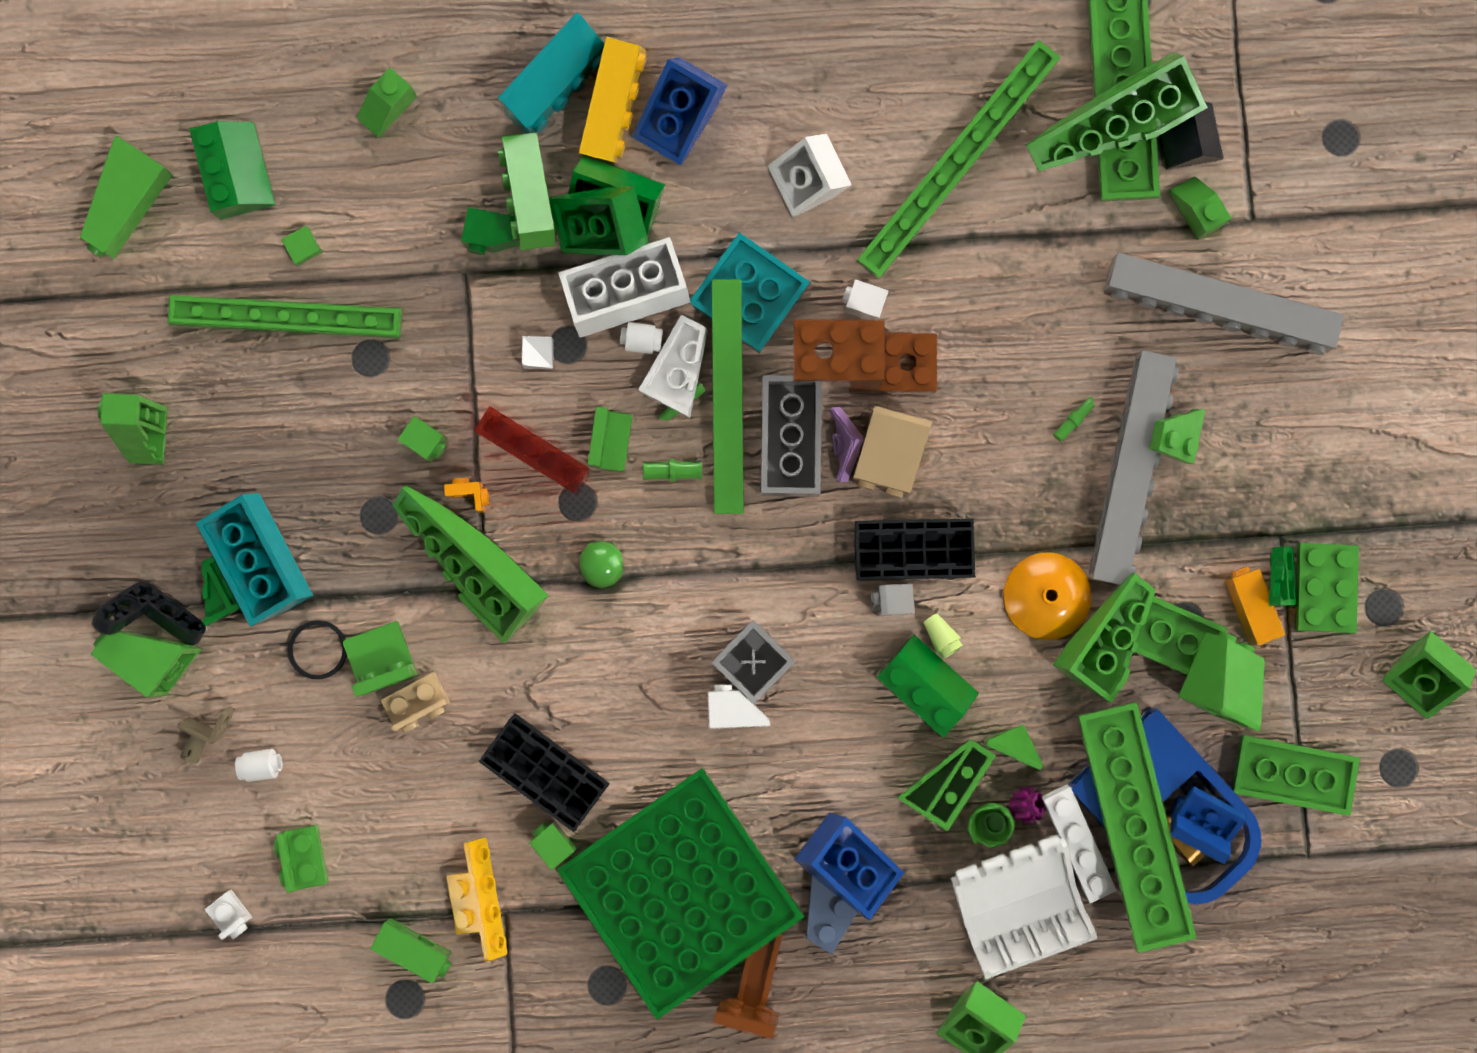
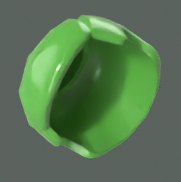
[579,540,623,589]
[967,802,1015,849]

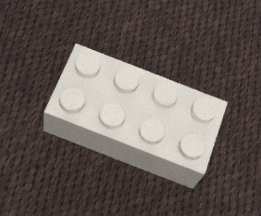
[558,237,690,338]

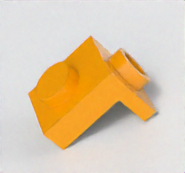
[444,478,490,513]

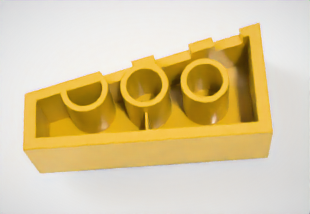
[579,37,647,163]

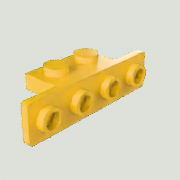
[446,838,507,961]

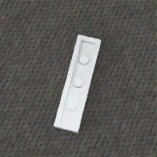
[1041,784,1117,904]

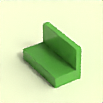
[588,407,632,472]

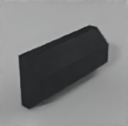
[854,518,975,580]
[478,713,610,832]

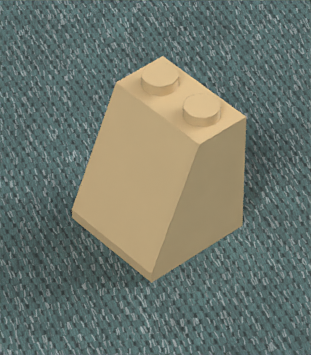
[852,406,932,499]

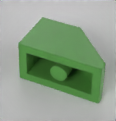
[357,67,417,138]
[1169,176,1232,241]

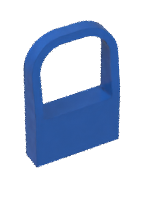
[1068,708,1261,904]

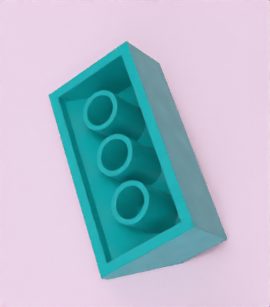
[498,12,604,134]
[196,493,313,627]

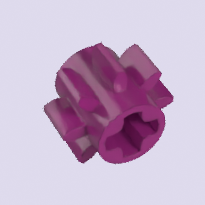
[1009,786,1046,825]

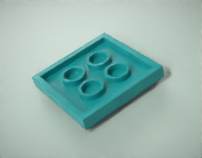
[689,232,810,354]

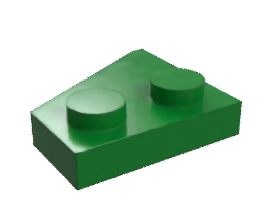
[1269,546,1297,606]
[202,556,241,626]

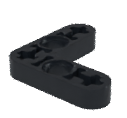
[92,582,206,645]

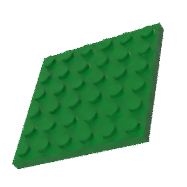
[557,768,805,1020]

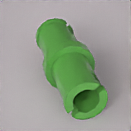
[643,459,702,482]

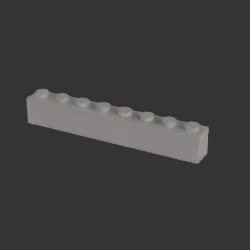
[1103,253,1344,355]
[1087,350,1179,587]

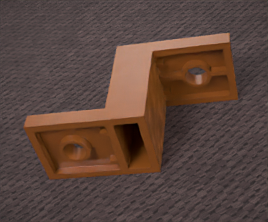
[793,320,937,393]

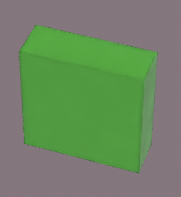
[281,225,322,266]

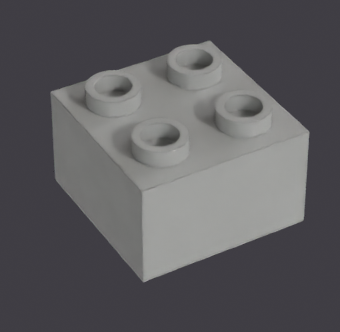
[711,620,796,704]

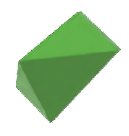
[983,724,1043,771]

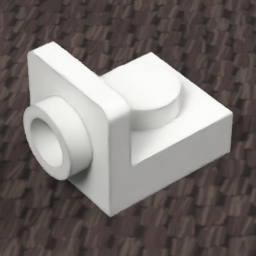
[205,889,253,940]

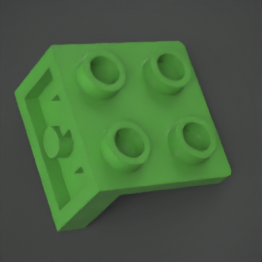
[343,621,418,697]

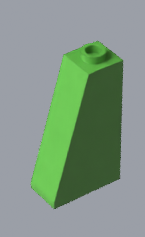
[80,135,173,259]

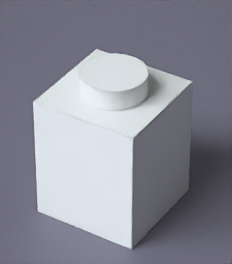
[842,279,888,320]

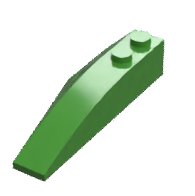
[1025,52,1208,171]
[392,486,549,644]

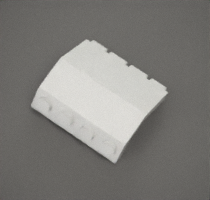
[951,834,1097,979]

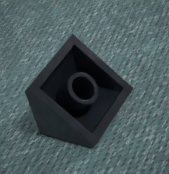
[1159,102,1224,170]

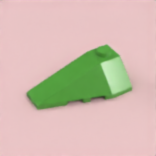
[1053,572,1156,704]

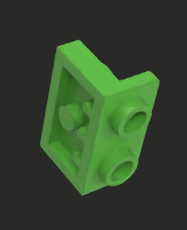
[274,825,329,893]

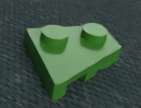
[1149,409,1205,464]

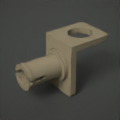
[177,707,235,764]

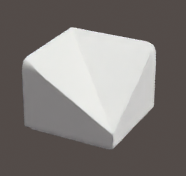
[522,336,554,369]

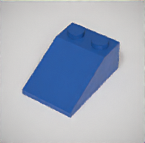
[632,57,728,165]
[794,813,904,920]

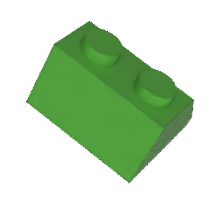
[1382,631,1476,719]
[937,981,1026,1053]

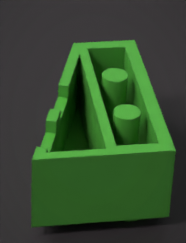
[97,393,168,465]
[897,739,996,831]

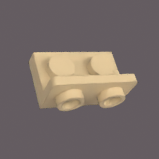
[380,672,450,734]

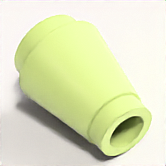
[923,613,963,659]

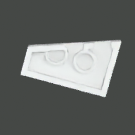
[639,315,708,418]

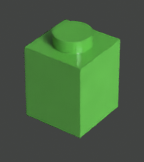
[398,416,448,462]
[529,821,577,870]

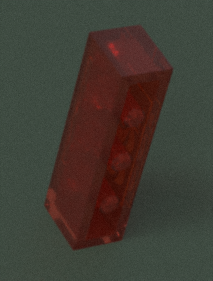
[474,406,592,496]

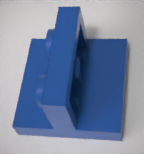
[1170,786,1247,864]

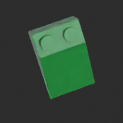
[549,186,648,255]

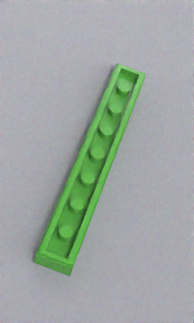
[712,279,744,514]
[167,295,403,339]

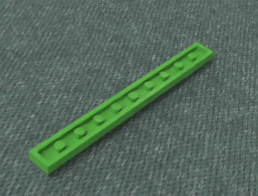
[857,39,1061,279]

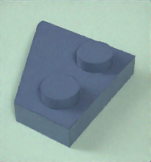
[806,875,857,954]

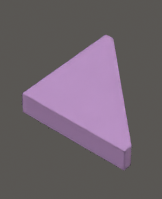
[830,407,864,482]

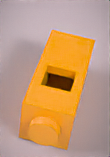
[1224,566,1285,646]

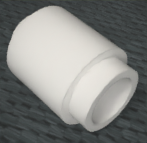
[620,322,663,354]
[235,749,283,782]

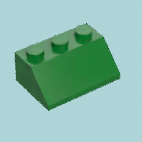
[189,121,276,220]
[568,155,665,245]
[875,634,979,738]

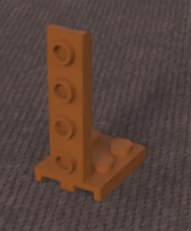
[713,892,792,1039]

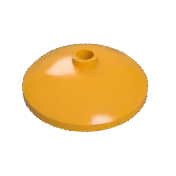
[1003,552,1091,640]

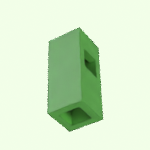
[370,918,452,984]

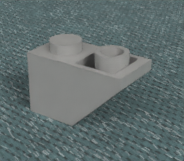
[870,584,915,617]

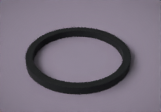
[288,620,347,679]

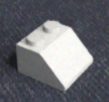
[768,134,851,217]
[708,684,770,728]

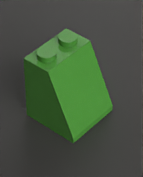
[90,630,202,698]
[1178,631,1265,732]

